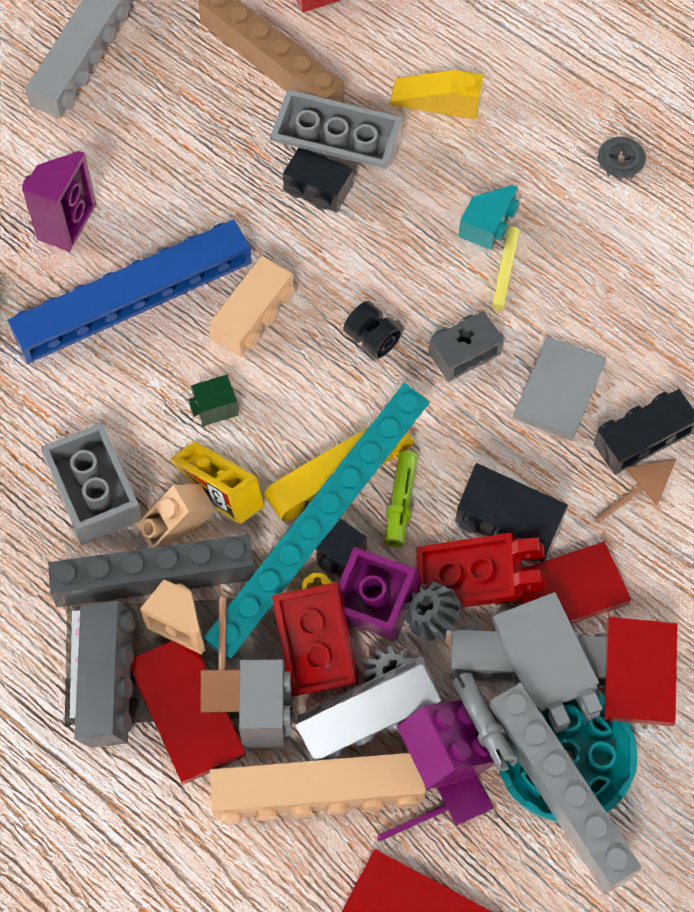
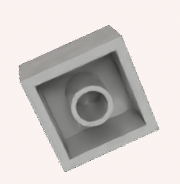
[239,660,291,748]

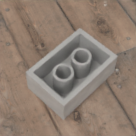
[41,423,142,545]

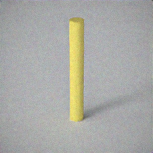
[492,227,520,311]

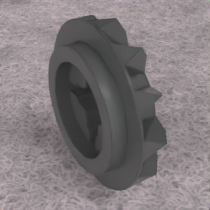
[597,137,646,181]

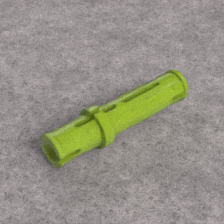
[383,451,418,548]

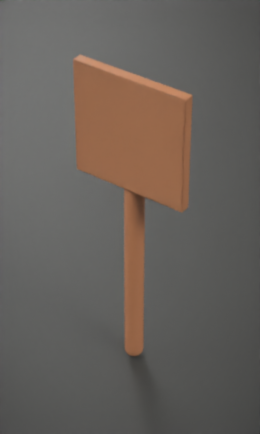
[201,595,240,712]

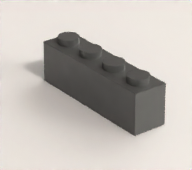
[74,601,135,748]

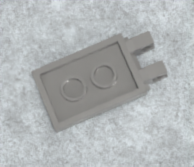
[492,592,603,734]

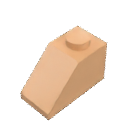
[140,579,205,654]

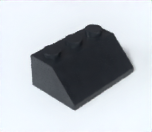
[455,463,568,562]

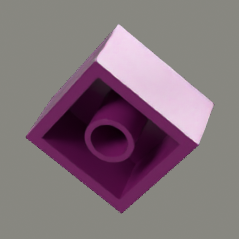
[339,547,421,642]
[397,700,495,790]

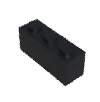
[594,389,694,475]

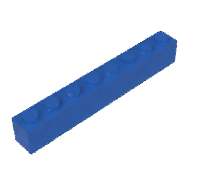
[7,219,252,364]

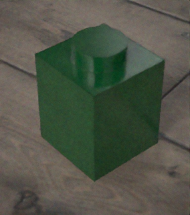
[187,374,239,427]

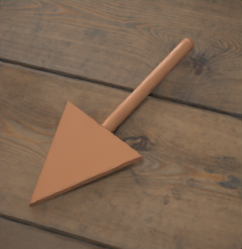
[595,460,676,523]

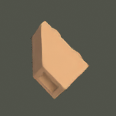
[136,484,216,548]

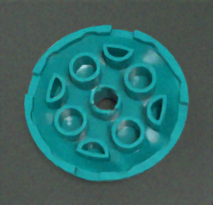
[499,691,637,823]

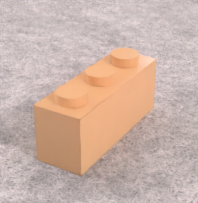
[208,256,295,357]

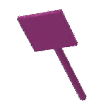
[377,777,493,841]

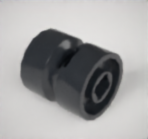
[343,300,403,360]

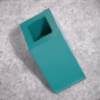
[458,185,520,250]

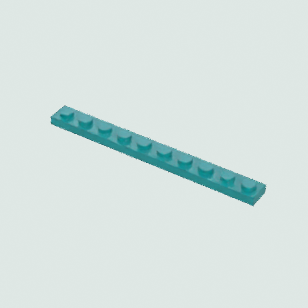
[203,382,430,661]

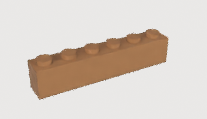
[198,0,344,103]

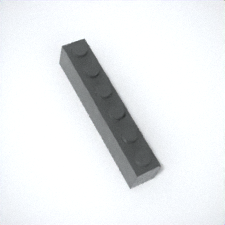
[48,535,254,608]

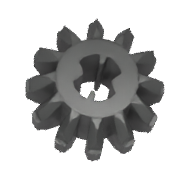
[403,581,463,642]

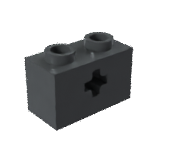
[429,311,504,382]

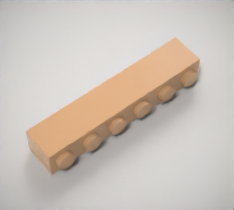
[210,753,426,824]

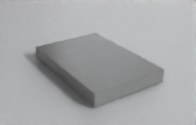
[513,336,607,441]

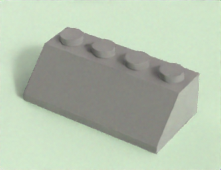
[270,89,403,169]

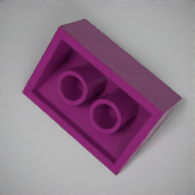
[22,151,96,252]

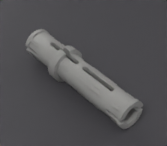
[452,673,517,771]

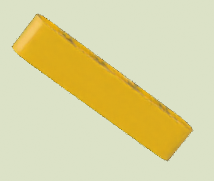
[263,427,414,522]

